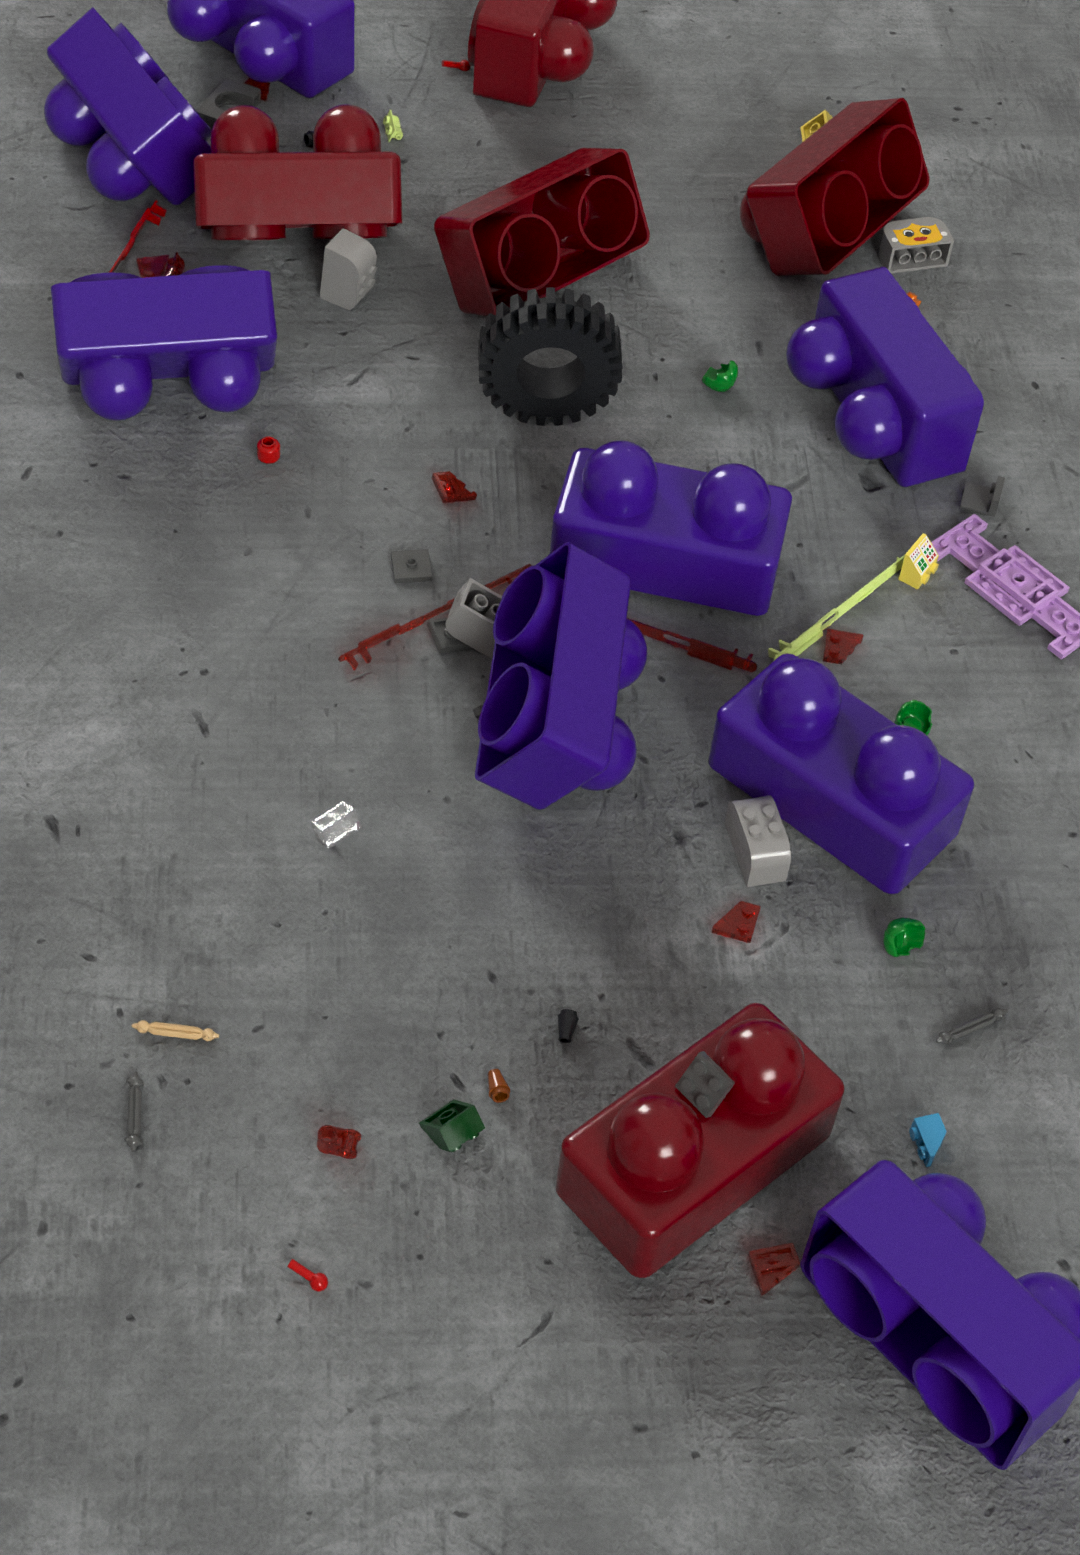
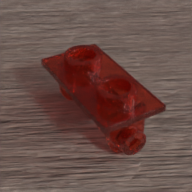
[164,252,185,276]

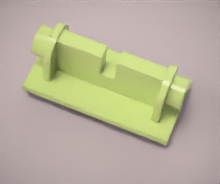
[383,110,403,142]

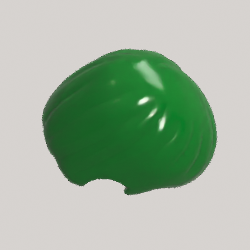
[702,360,738,392]
[895,700,932,736]
[883,918,925,957]

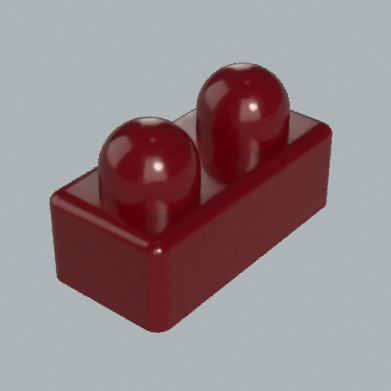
[468,0,618,107]
[740,98,929,276]
[193,104,402,240]
[434,148,650,316]
[556,1003,845,1278]

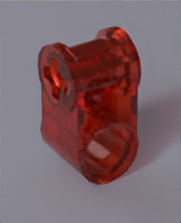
[317,1125,362,1159]

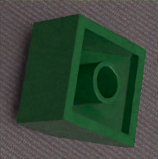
[419,1099,485,1152]

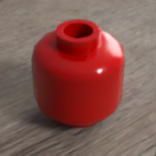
[257,436,281,464]

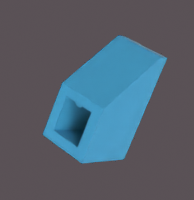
[909,1113,947,1167]

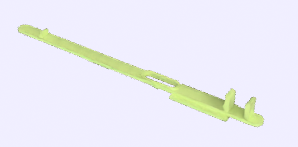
[768,555,905,661]

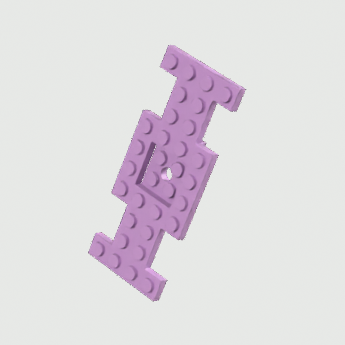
[931,514,1080,660]

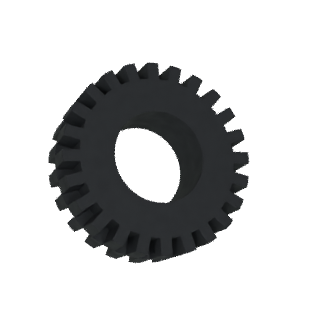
[478,287,623,426]

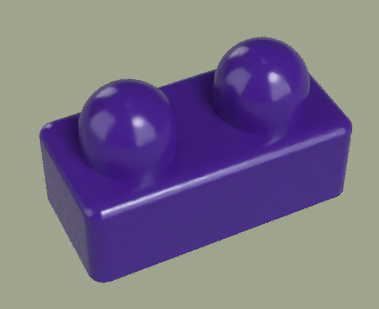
[167,0,355,98]
[44,7,212,205]
[51,265,277,421]
[786,267,984,487]
[550,441,792,616]
[475,542,647,810]
[708,654,974,894]
[800,1160,1080,1470]

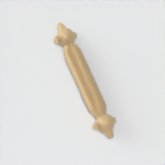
[132,1020,219,1041]

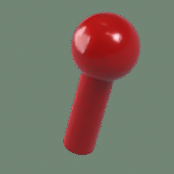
[442,60,471,71]
[287,1259,328,1291]

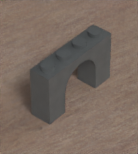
[196,77,261,130]

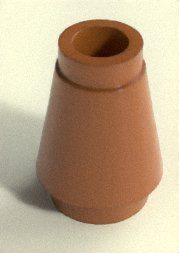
[488,1069,510,1103]

